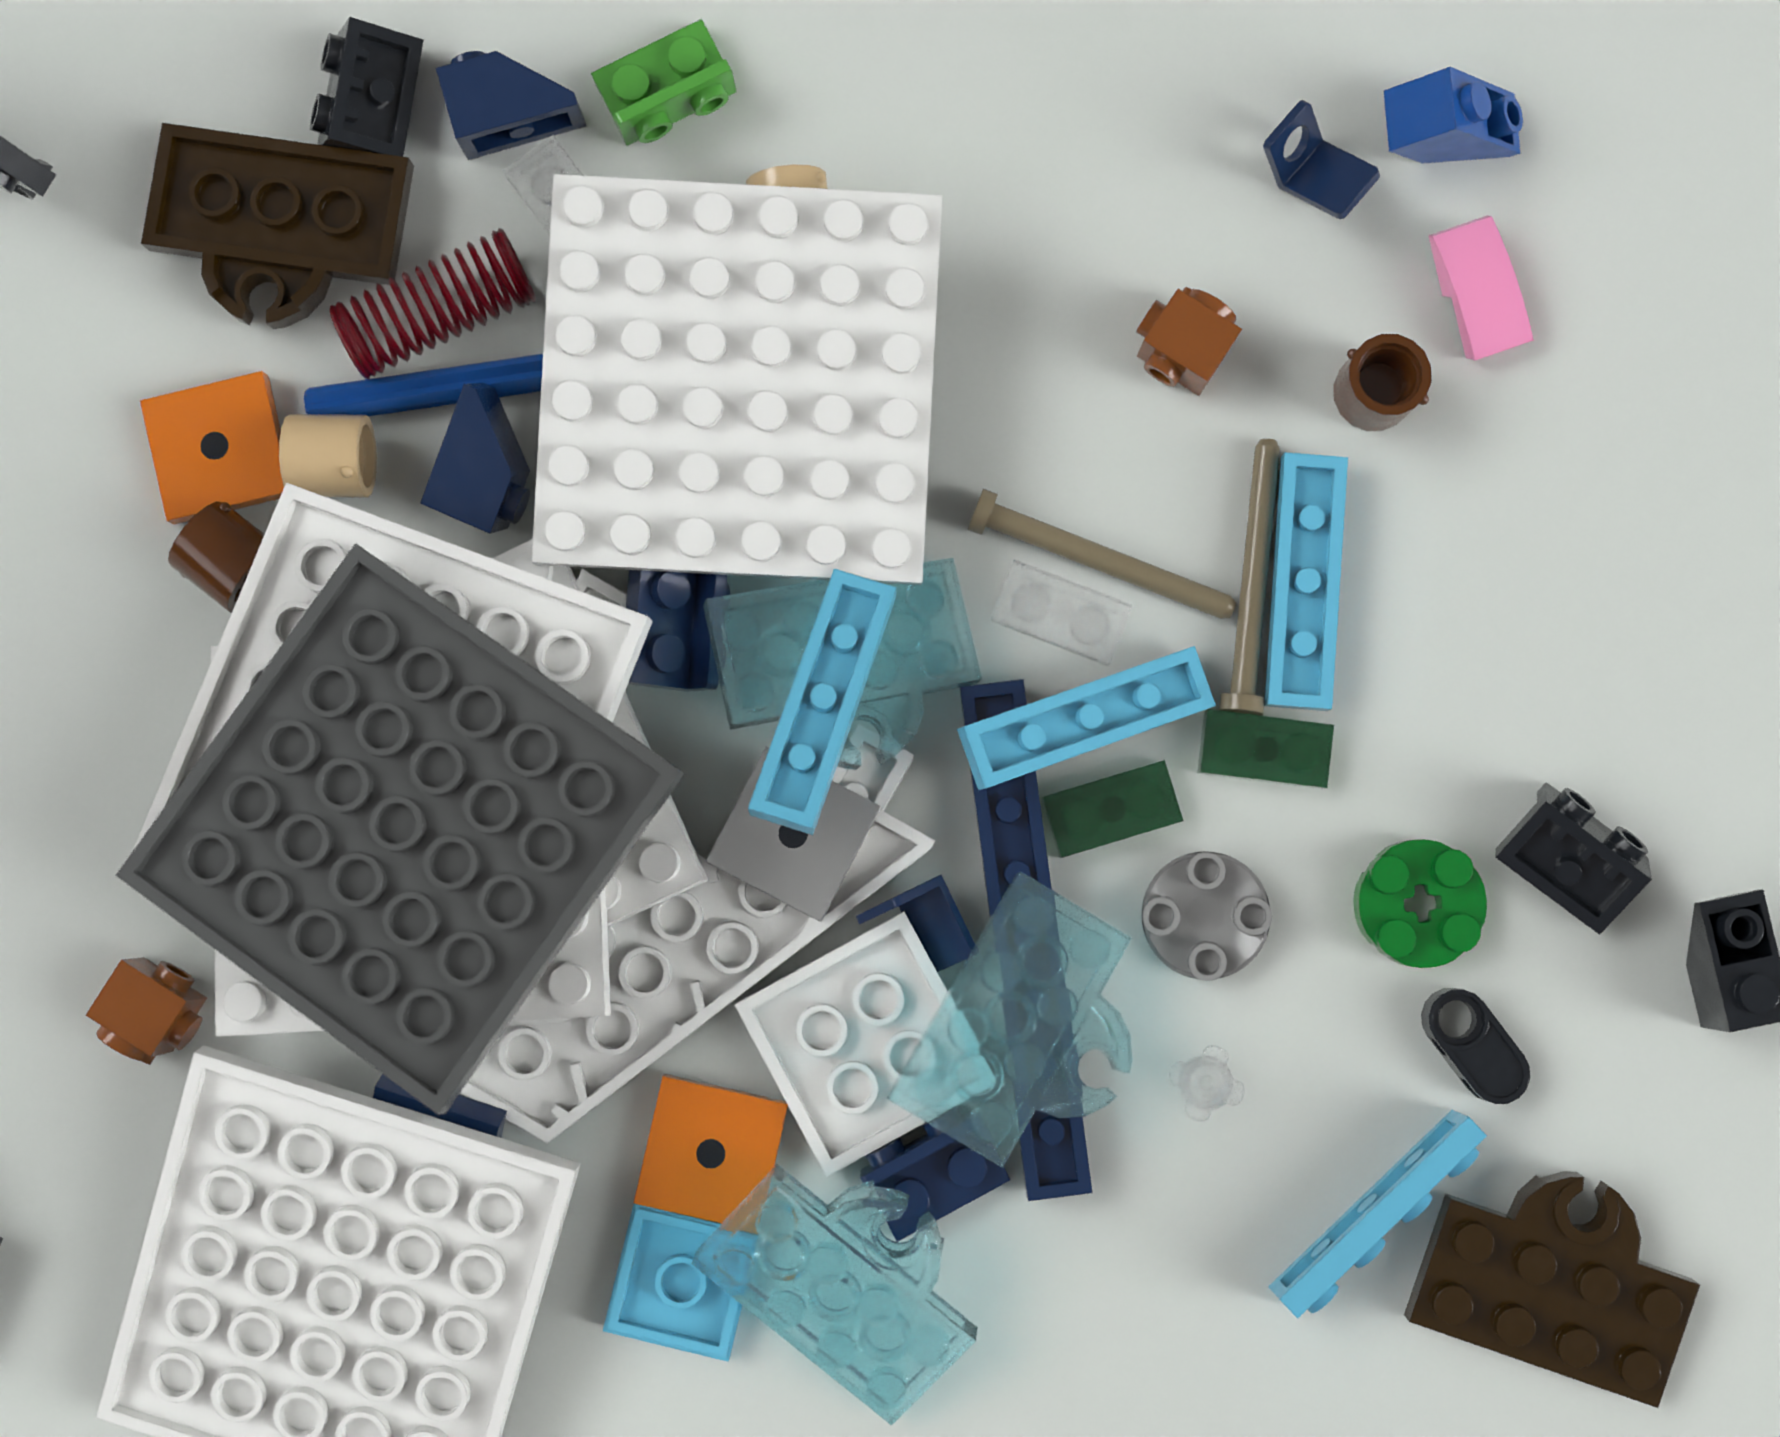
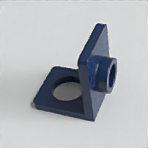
[1263,100,1380,219]
[855,875,978,972]

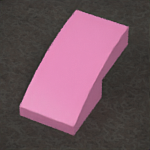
[1428,216,1534,361]

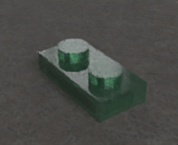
[1197,709,1334,789]
[1041,760,1184,858]

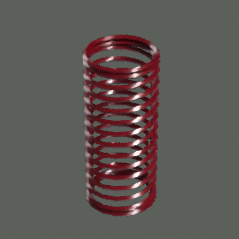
[329,228,536,380]

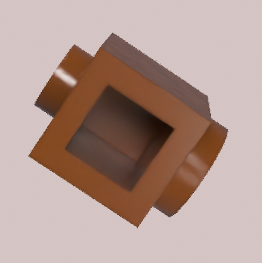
[1136,287,1242,396]
[86,957,207,1065]

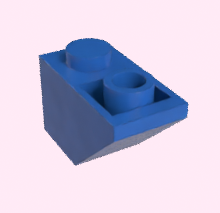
[1383,66,1523,163]

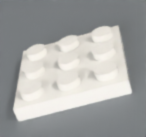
[734,912,997,1177]

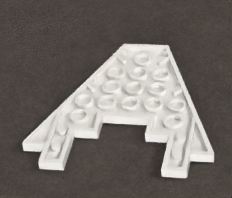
[460,569,936,1143]

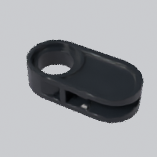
[1421,988,1530,1104]

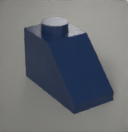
[435,51,586,160]
[420,383,530,534]

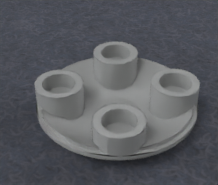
[1141,851,1272,981]

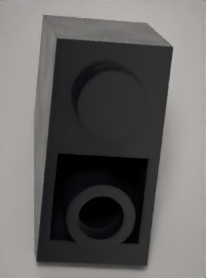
[1686,889,1780,1033]

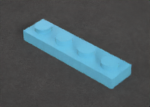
[1264,452,1348,711]
[748,569,896,835]
[957,646,1216,791]
[1268,1110,1487,1319]

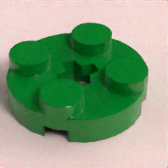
[1353,839,1487,968]

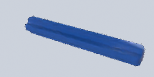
[304,354,543,417]

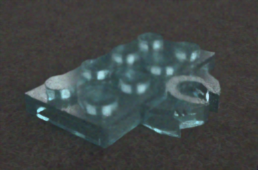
[703,558,982,770]
[886,871,1132,1168]
[691,1164,978,1426]

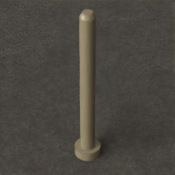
[1219,439,1280,716]
[967,488,1236,619]

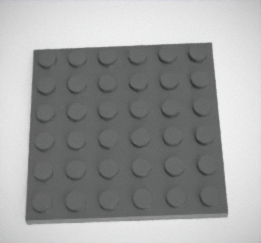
[115,543,685,1115]

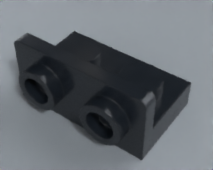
[310,17,424,157]
[1495,782,1652,935]

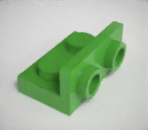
[591,19,737,146]

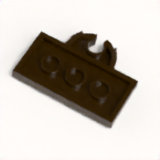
[141,123,414,329]
[1404,1171,1700,1408]

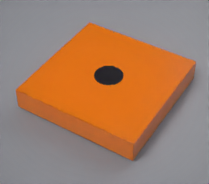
[140,371,284,525]
[633,1074,788,1232]

